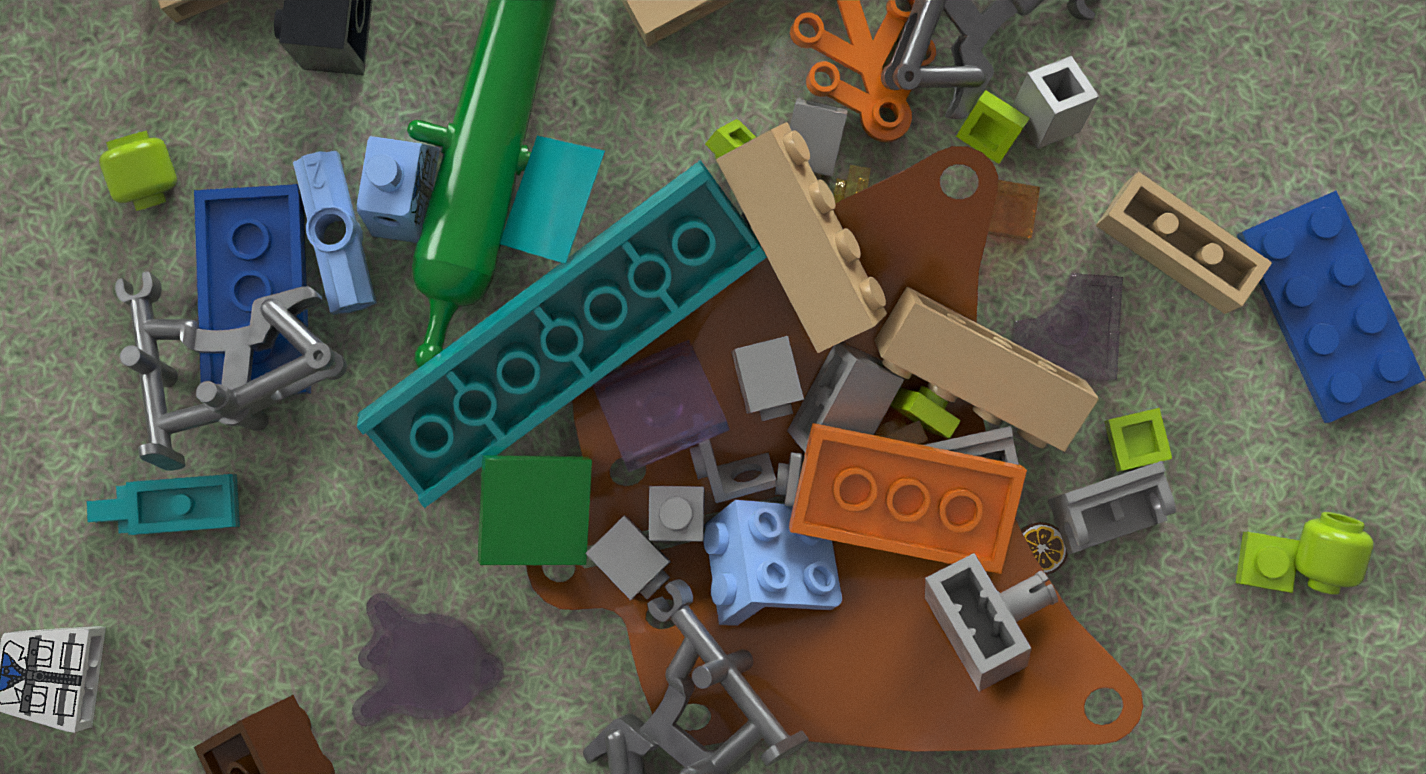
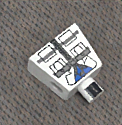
[0,626,106,732]

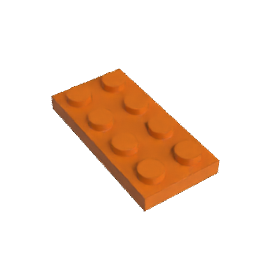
[789,423,1027,574]

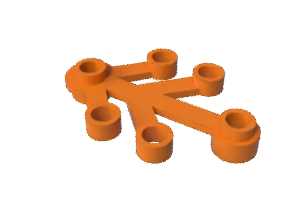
[790,0,936,142]

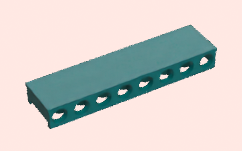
[356,160,767,508]

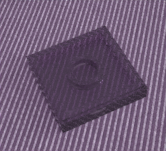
[592,340,730,472]

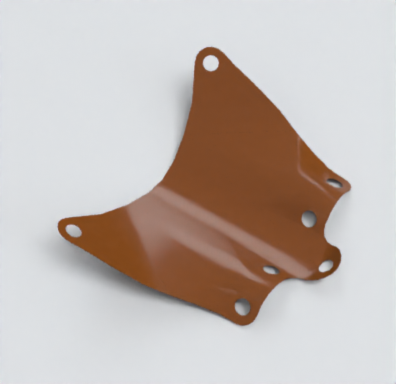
[526,146,1144,752]

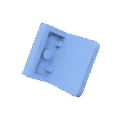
[704,500,842,626]

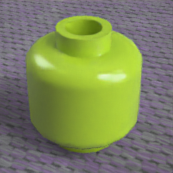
[99,130,177,211]
[1295,512,1374,595]

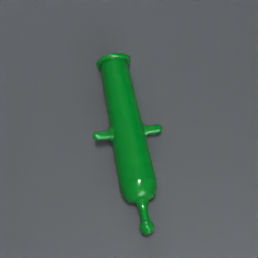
[407,0,557,368]

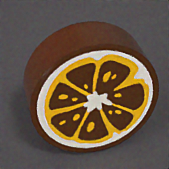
[1021,522,1068,575]

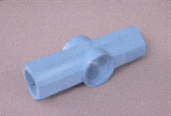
[293,151,377,315]

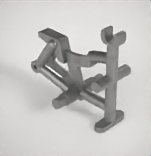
[881,0,1096,119]
[115,271,347,471]
[583,579,809,774]

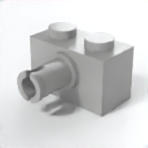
[925,553,1058,692]

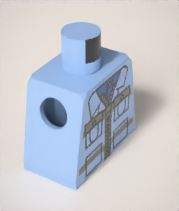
[357,136,440,243]

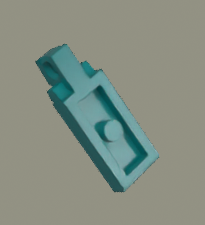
[86,474,240,535]

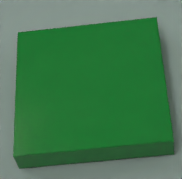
[477,455,592,565]

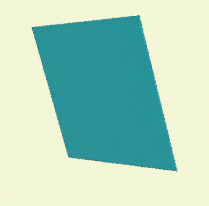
[500,135,605,264]

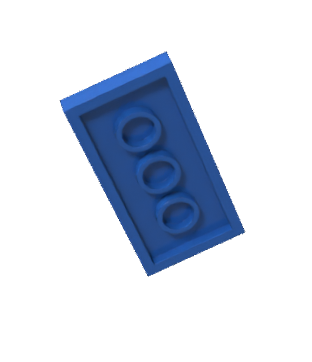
[194,184,311,395]
[1237,191,1426,423]

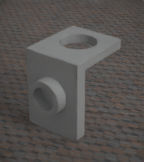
[690,415,778,503]

